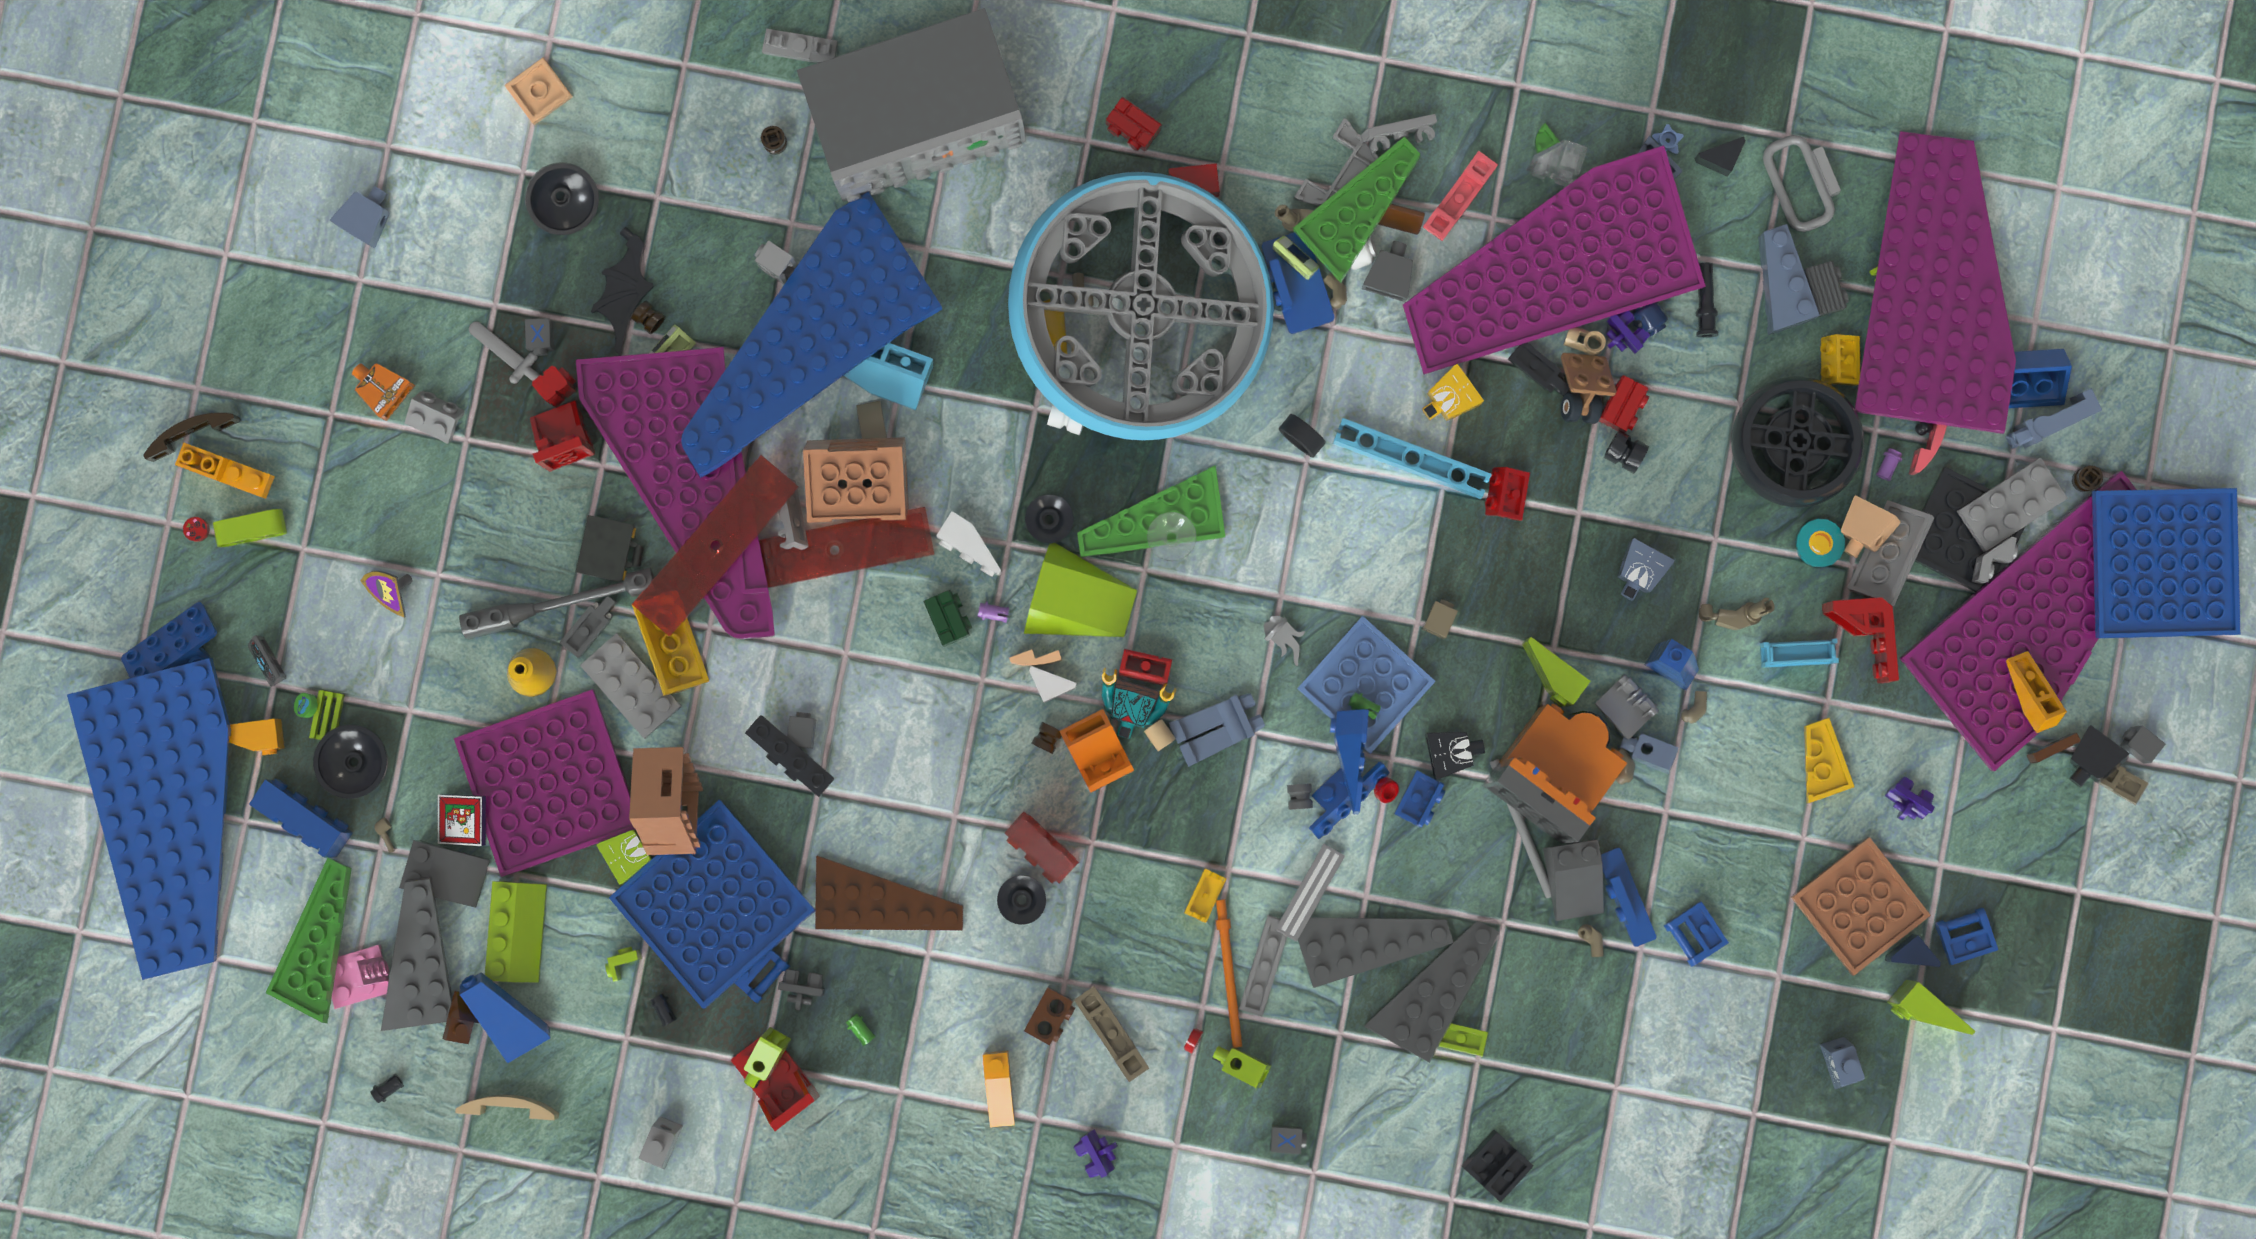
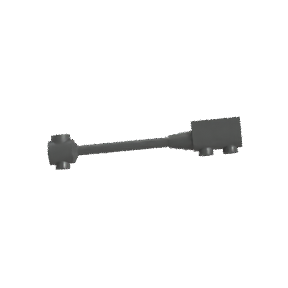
[459,567,657,640]

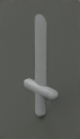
[469,322,540,384]

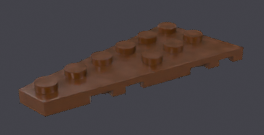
[815,856,963,931]

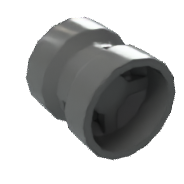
[1287,784,1313,810]

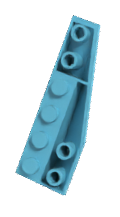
[844,343,933,410]

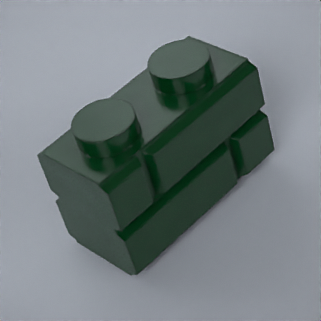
[923,590,972,647]

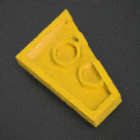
[1804,718,1855,803]

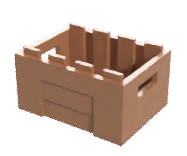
[803,437,909,523]
[629,747,703,855]

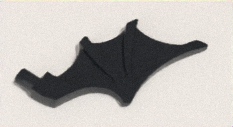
[591,227,653,356]

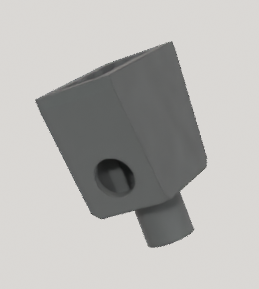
[1362,241,1413,302]

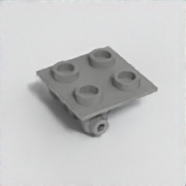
[1595,674,1659,740]

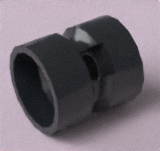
[1604,430,1649,474]

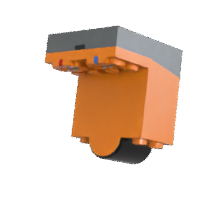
[1482,704,1627,844]

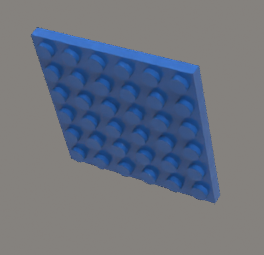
[2092,488,2241,638]
[609,800,816,1009]

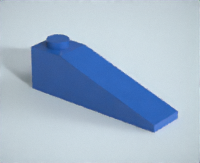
[1330,709,1369,815]

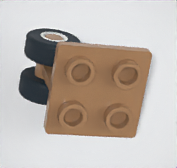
[1561,353,1617,424]

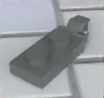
[560,596,618,659]

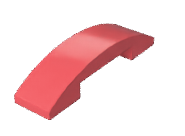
[1423,151,1498,241]
[1909,424,1947,475]

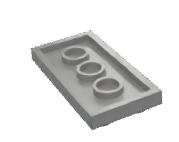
[1957,457,2068,552]
[1847,500,1934,606]
[580,633,682,739]

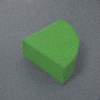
[1535,123,1560,157]

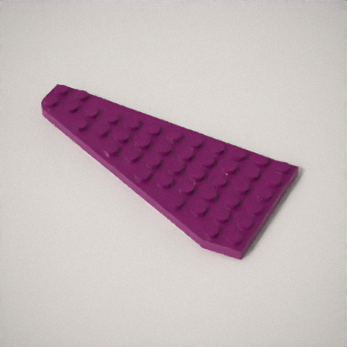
[576,347,775,639]

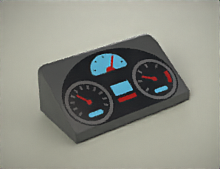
[248,635,287,687]

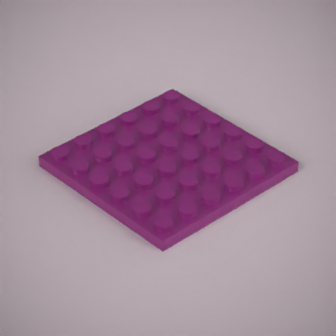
[454,689,636,877]

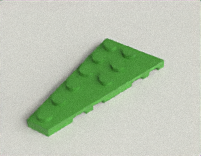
[1293,137,1420,283]
[1077,465,1226,557]
[266,858,352,1024]

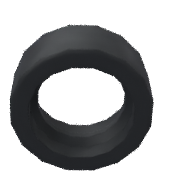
[1279,414,1326,458]

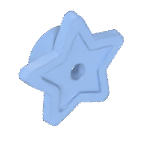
[1652,124,1684,154]

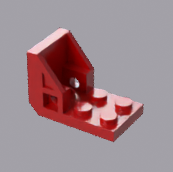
[530,401,595,472]
[1822,597,1899,684]
[731,1037,820,1131]

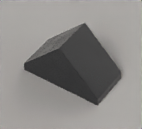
[1694,136,1746,177]

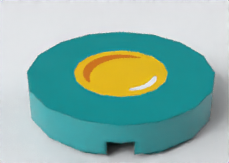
[1795,519,1845,567]

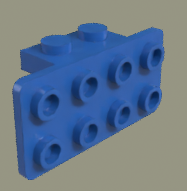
[1261,232,1335,334]
[121,602,217,678]

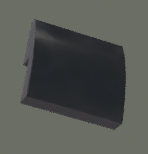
[1461,1130,1533,1203]

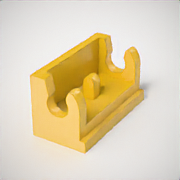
[1184,868,1227,923]

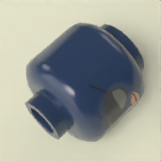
[1633,302,1668,337]

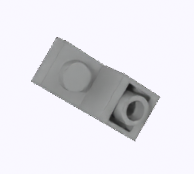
[1972,537,2018,584]

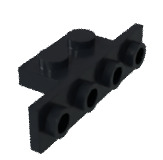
[745,715,834,797]

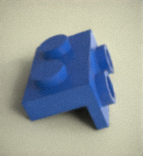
[1394,770,1446,828]

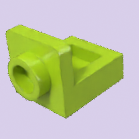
[605,946,642,982]

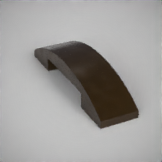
[143,413,241,462]

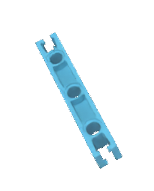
[1333,418,1491,499]

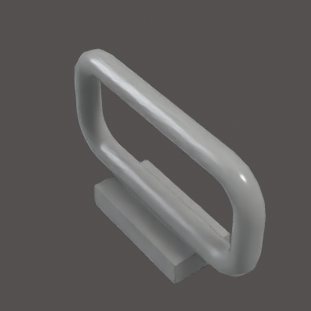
[1763,135,1841,232]

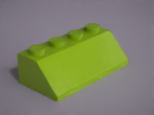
[485,881,547,983]

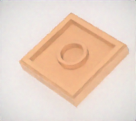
[504,57,573,125]

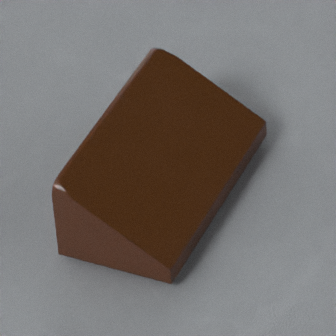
[1378,204,1425,235]

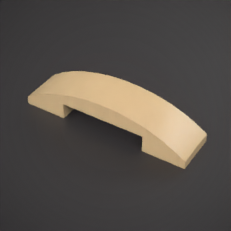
[455,1095,559,1120]

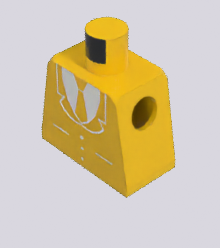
[1422,364,1484,421]

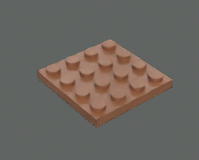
[1791,837,1931,976]

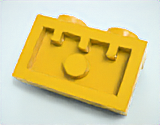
[1820,334,1860,386]

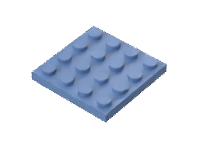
[1297,616,1435,754]

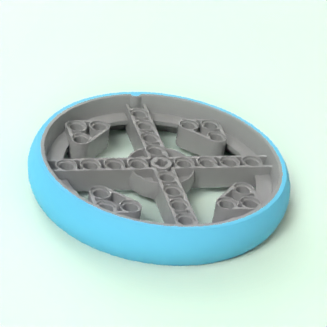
[1008,172,1274,440]

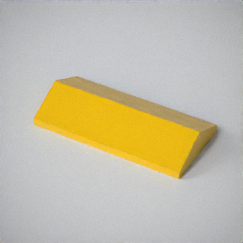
[632,590,709,696]

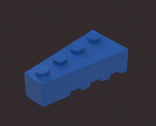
[249,778,353,858]

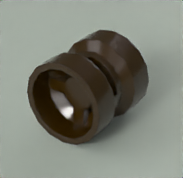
[761,126,787,155]
[631,300,666,335]
[2072,465,2103,492]
[1031,722,1062,754]

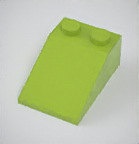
[1522,637,1591,707]
[1887,979,1976,1035]

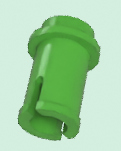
[1348,692,1381,720]
[845,1013,875,1046]

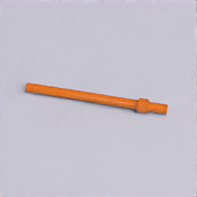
[1216,899,1242,1048]

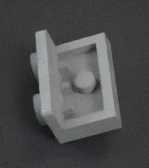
[404,391,465,444]

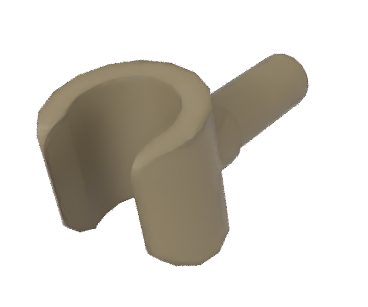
[374,817,395,853]

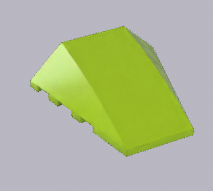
[1024,543,1137,637]

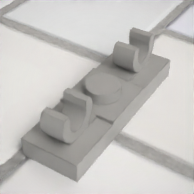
[762,28,838,63]
[1361,114,1437,153]
[769,475,809,550]

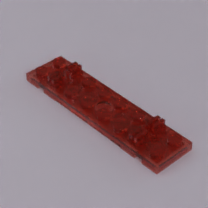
[632,455,799,637]
[759,507,935,588]

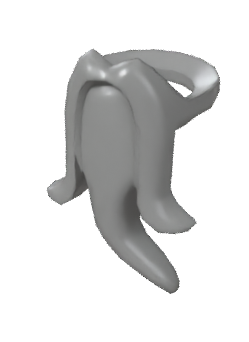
[1264,616,1305,666]

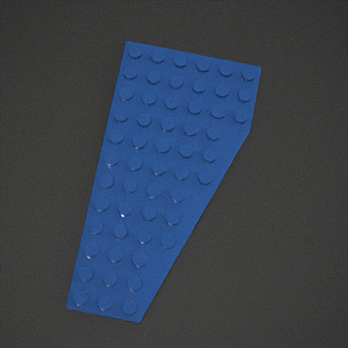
[67,658,231,980]

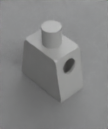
[639,1116,683,1170]

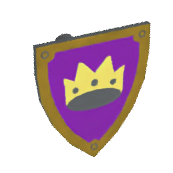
[360,571,413,618]

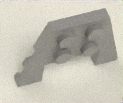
[1294,118,1379,206]

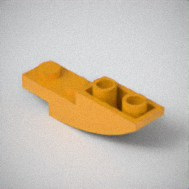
[175,442,275,499]

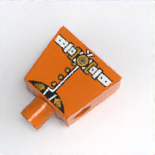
[352,363,415,421]

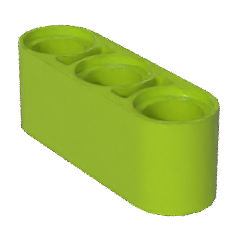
[213,509,287,547]

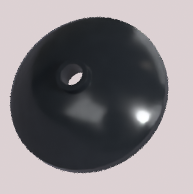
[525,162,599,235]
[313,725,388,799]

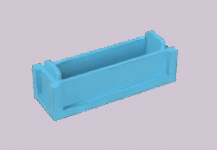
[1760,638,1839,668]

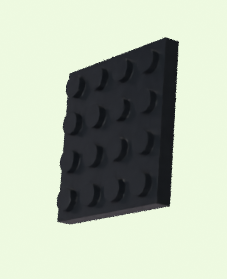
[1915,467,2026,592]

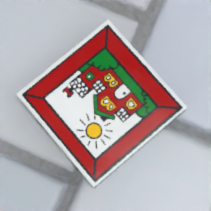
[438,794,486,846]

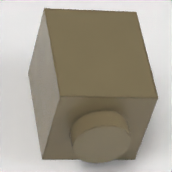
[1422,599,1458,639]

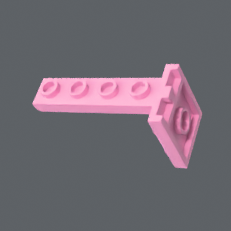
[332,945,389,1009]

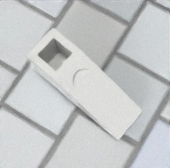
[936,511,1002,577]

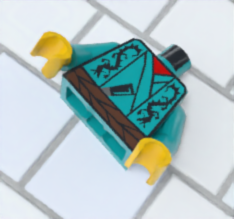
[1101,668,1177,739]

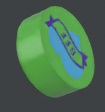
[294,693,318,718]

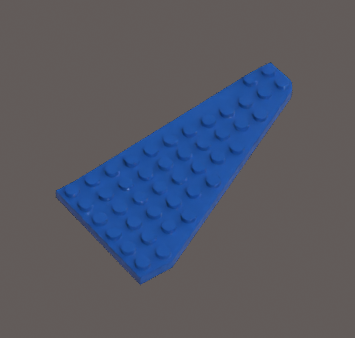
[681,192,942,478]

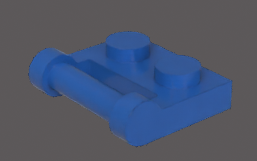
[1663,901,1729,967]
[1935,908,1998,965]
[735,949,791,1004]

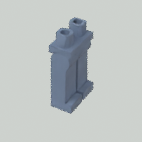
[2005,388,2102,449]
[1169,693,1265,767]

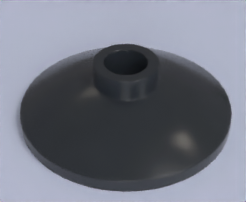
[1025,495,1074,543]
[997,875,1046,925]

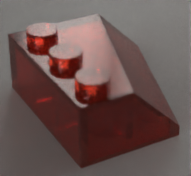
[1005,811,1080,884]

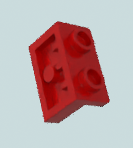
[1485,467,1530,521]

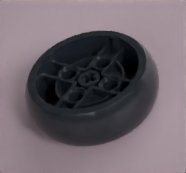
[1731,376,1864,507]

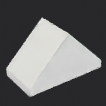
[1029,666,1077,703]

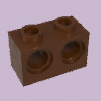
[1024,987,1075,1045]

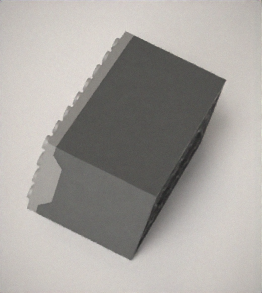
[797,8,1026,203]

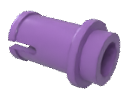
[1876,448,1902,481]
[978,601,1009,623]

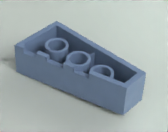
[1758,224,1820,335]

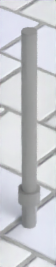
[1489,759,1551,899]

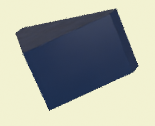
[1885,934,1941,967]

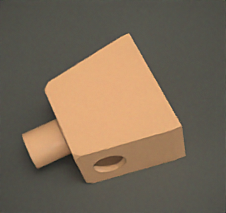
[1841,495,1901,558]

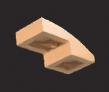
[1009,649,1062,666]

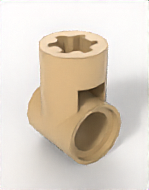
[1563,327,1606,356]
[1144,719,1176,751]

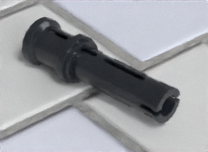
[1696,262,1719,338]

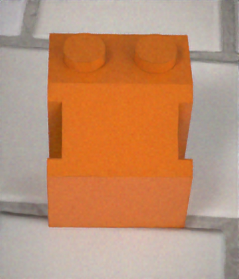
[1059,709,1134,792]

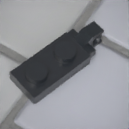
[1508,342,1570,397]

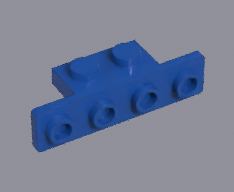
[1309,761,1390,839]
[1601,848,1657,947]

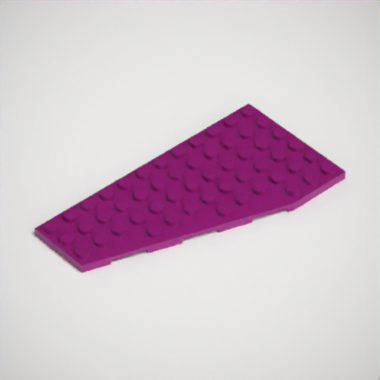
[1402,145,1706,374]
[1900,471,2137,771]

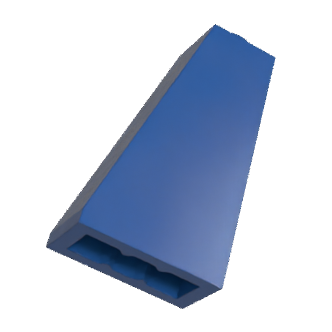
[1644,639,1699,690]
[460,972,551,1063]

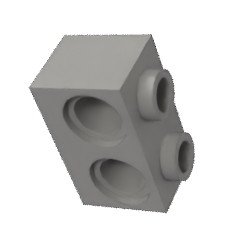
[755,240,798,285]

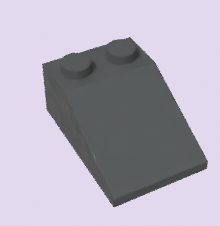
[399,840,490,908]
[1543,840,1604,921]

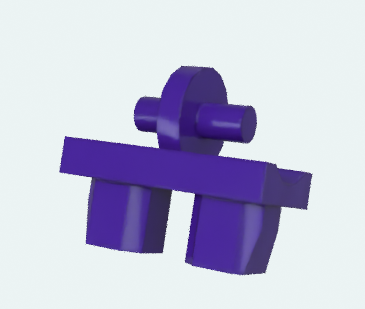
[1606,311,1650,354]
[1885,777,1935,820]
[1074,1129,1118,1178]

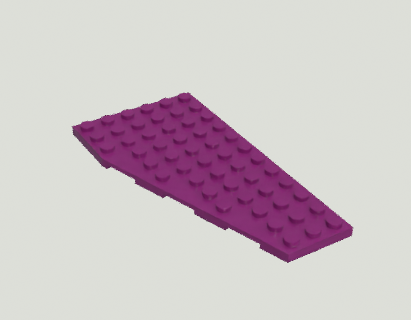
[1855,131,2016,434]

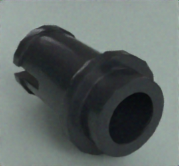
[650,993,677,1027]
[370,1074,404,1103]

